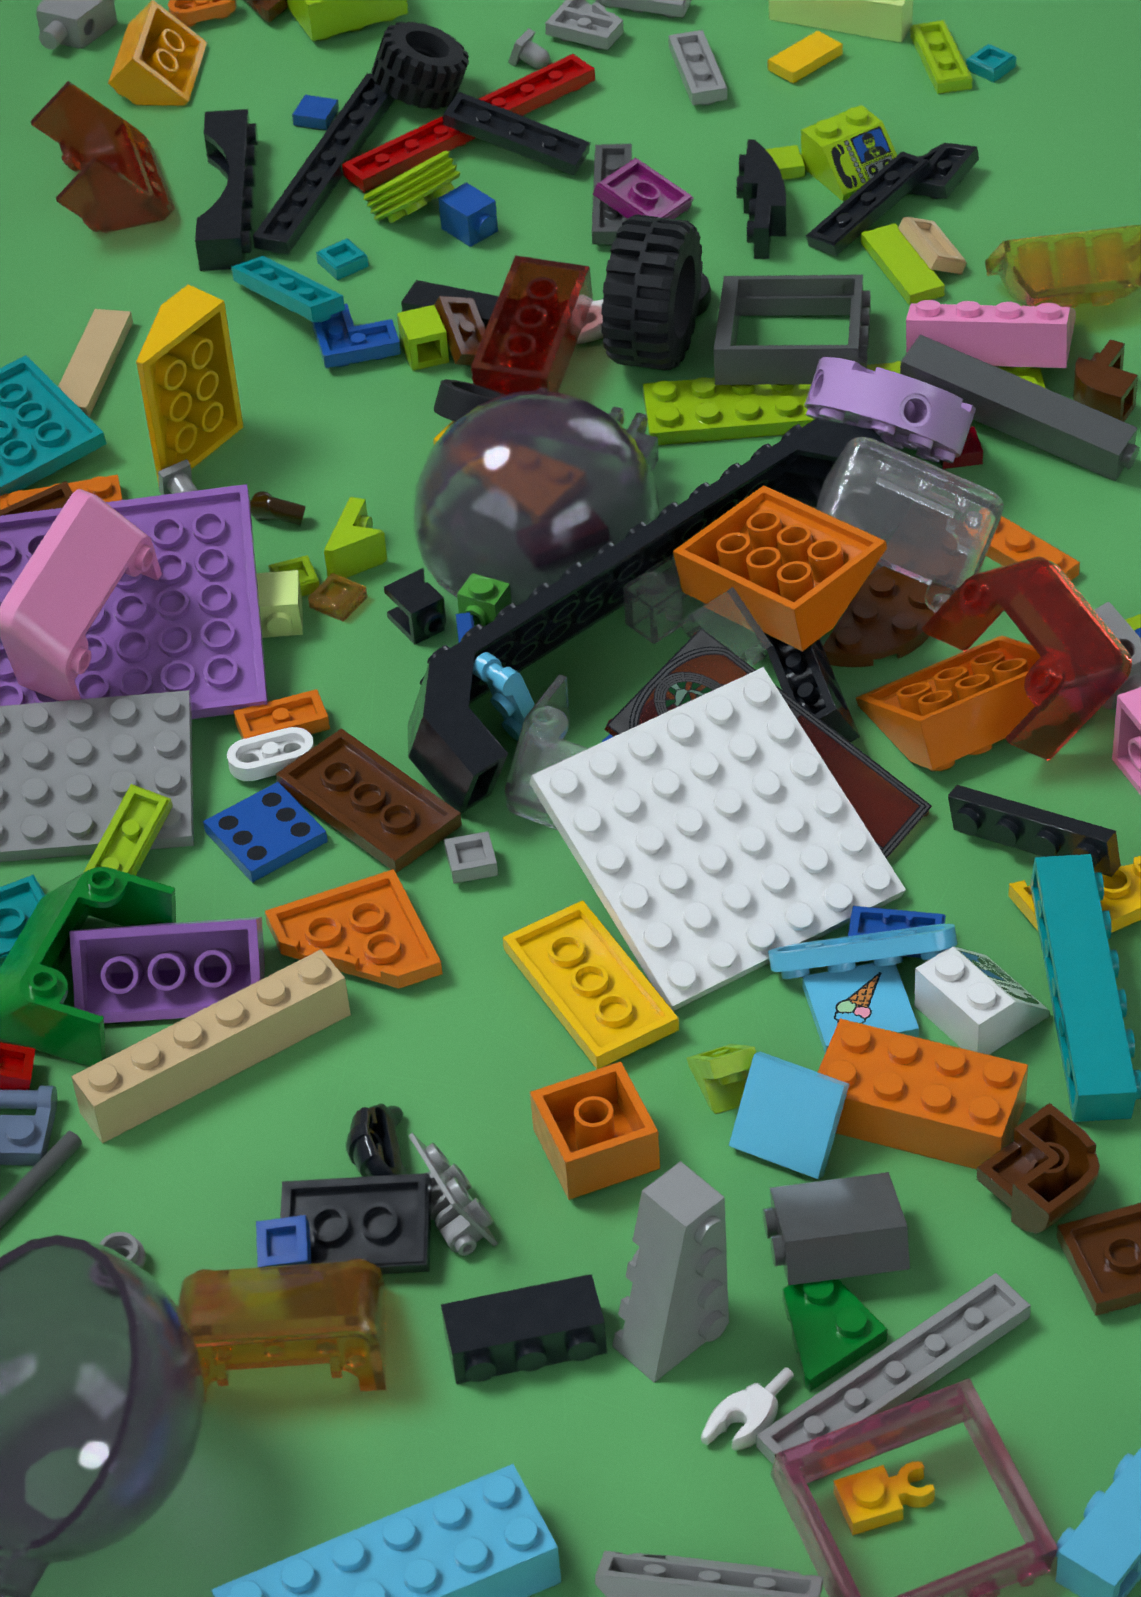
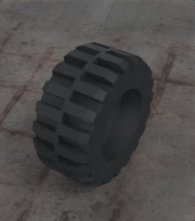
[601,214,703,371]

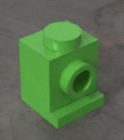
[456,573,512,637]

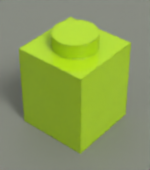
[397,305,449,371]

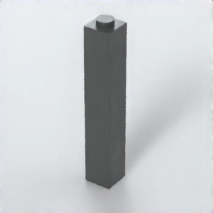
[900,335,1139,481]

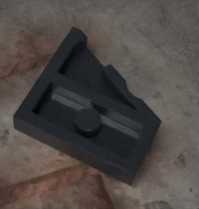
[907,143,979,199]

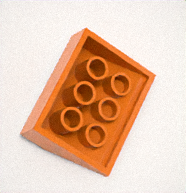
[673,485,887,652]
[856,635,1081,771]

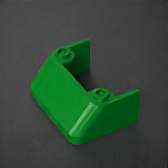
[0,867,176,1067]

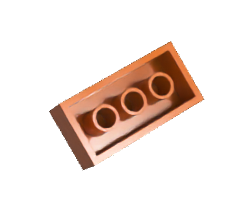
[818,1019,1028,1169]

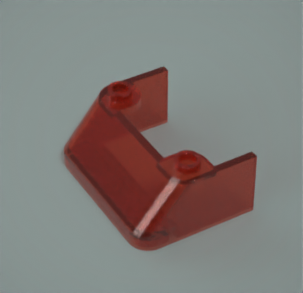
[30,81,175,233]
[922,557,1132,761]

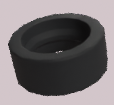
[434,379,513,432]

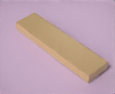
[58,309,133,417]

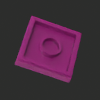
[593,158,694,219]

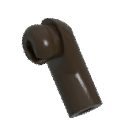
[250,491,306,525]

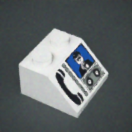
[914,946,1050,1055]

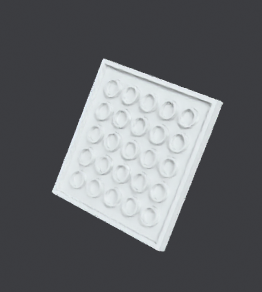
[529,667,906,1011]

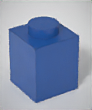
[438,182,498,247]

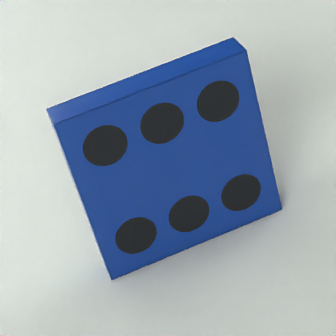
[203,782,328,883]

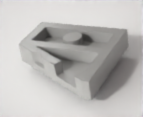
[545,0,624,50]

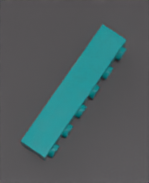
[1030,854,1141,1122]

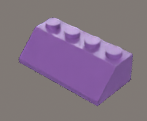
[69,917,265,1023]

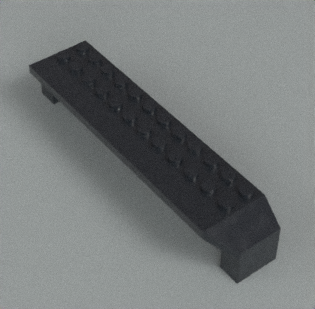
[408,418,923,814]

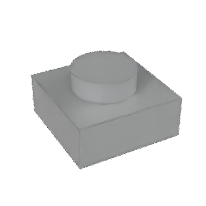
[444,831,498,884]

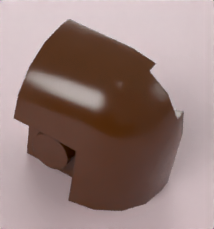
[977,1103,1100,1234]

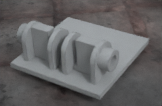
[409,1133,498,1256]

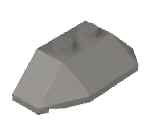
[595,1551,823,1597]

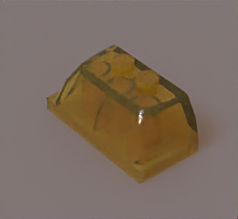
[985,225,1141,308]

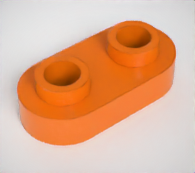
[168,0,237,27]

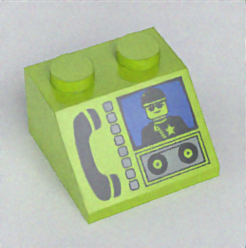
[801,105,897,201]

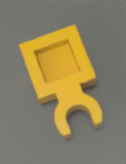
[833,1461,935,1535]

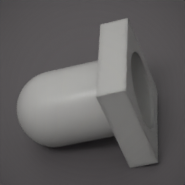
[508,28,550,69]
[158,459,198,495]

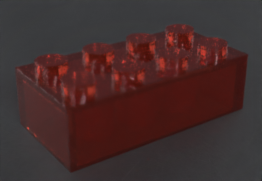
[471,255,593,411]

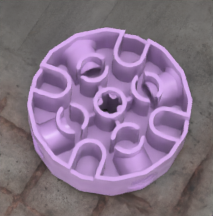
[804,357,976,463]

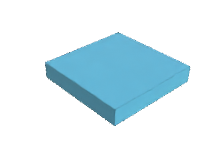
[729,1052,850,1179]

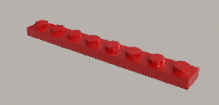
[342,54,595,192]

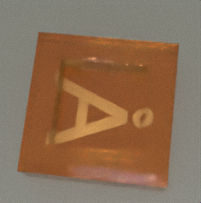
[308,573,367,622]

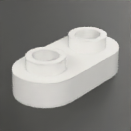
[227,727,314,781]

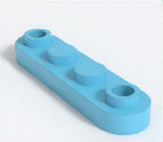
[768,924,958,979]

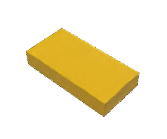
[768,30,843,84]

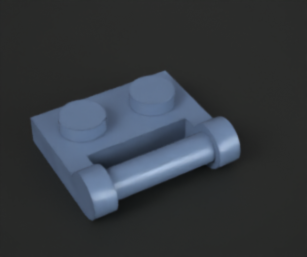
[0,1085,58,1166]

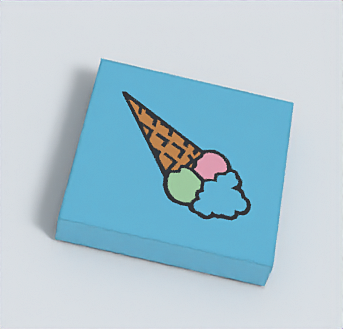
[802,963,919,1053]

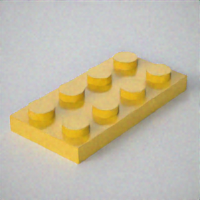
[503,900,679,1069]

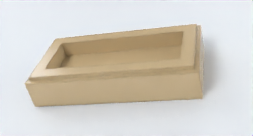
[898,217,967,274]

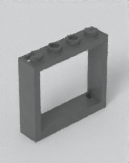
[714,275,871,385]

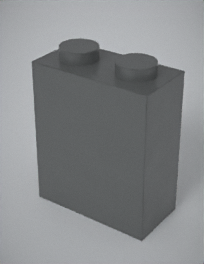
[763,1172,910,1285]

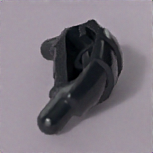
[346,1103,407,1177]

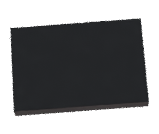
[278,1173,432,1280]

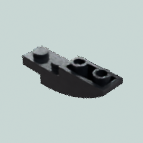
[736,139,786,259]

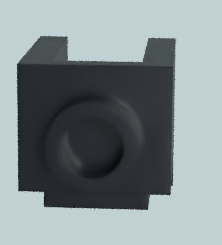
[384,567,446,645]

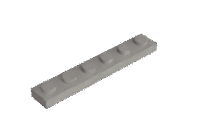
[756,1273,1031,1482]

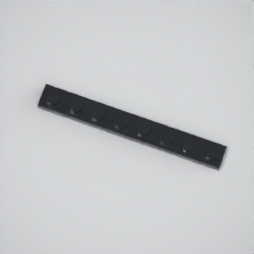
[253,73,395,255]

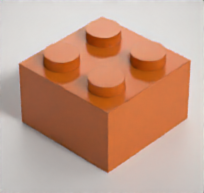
[530,1061,660,1200]

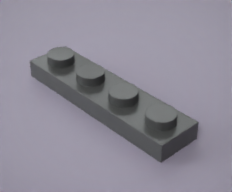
[592,144,632,245]

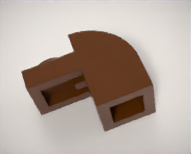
[1073,339,1138,422]

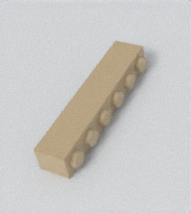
[71,949,351,1144]

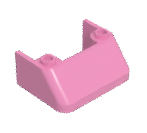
[0,489,162,701]

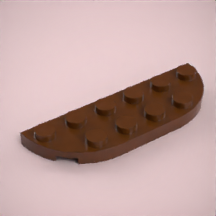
[823,495,971,667]

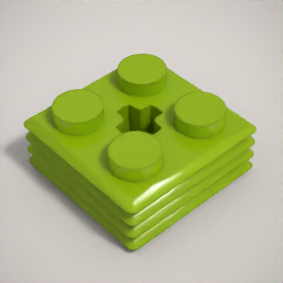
[363,151,461,223]

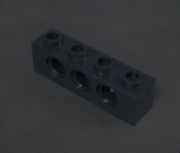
[759,630,860,759]

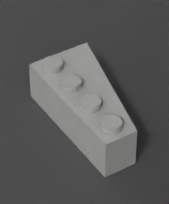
[612,1161,729,1383]

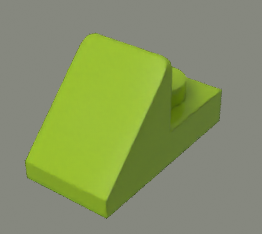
[324,497,387,582]
[687,1044,757,1113]

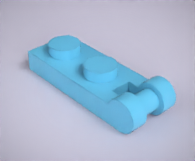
[473,652,549,748]

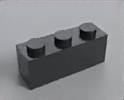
[441,1274,607,1384]

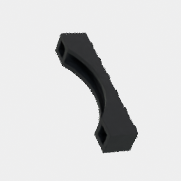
[195,109,258,271]

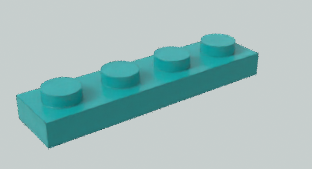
[231,256,345,322]

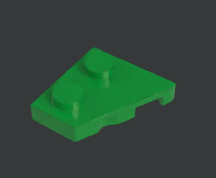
[782,1279,888,1392]

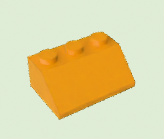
[108,0,207,106]

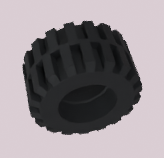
[372,21,469,109]

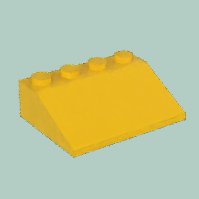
[136,284,244,485]

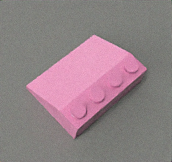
[906,300,1076,368]

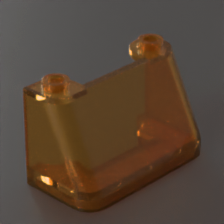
[170,1259,386,1404]

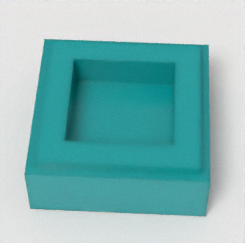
[966,44,1016,83]
[316,238,369,280]

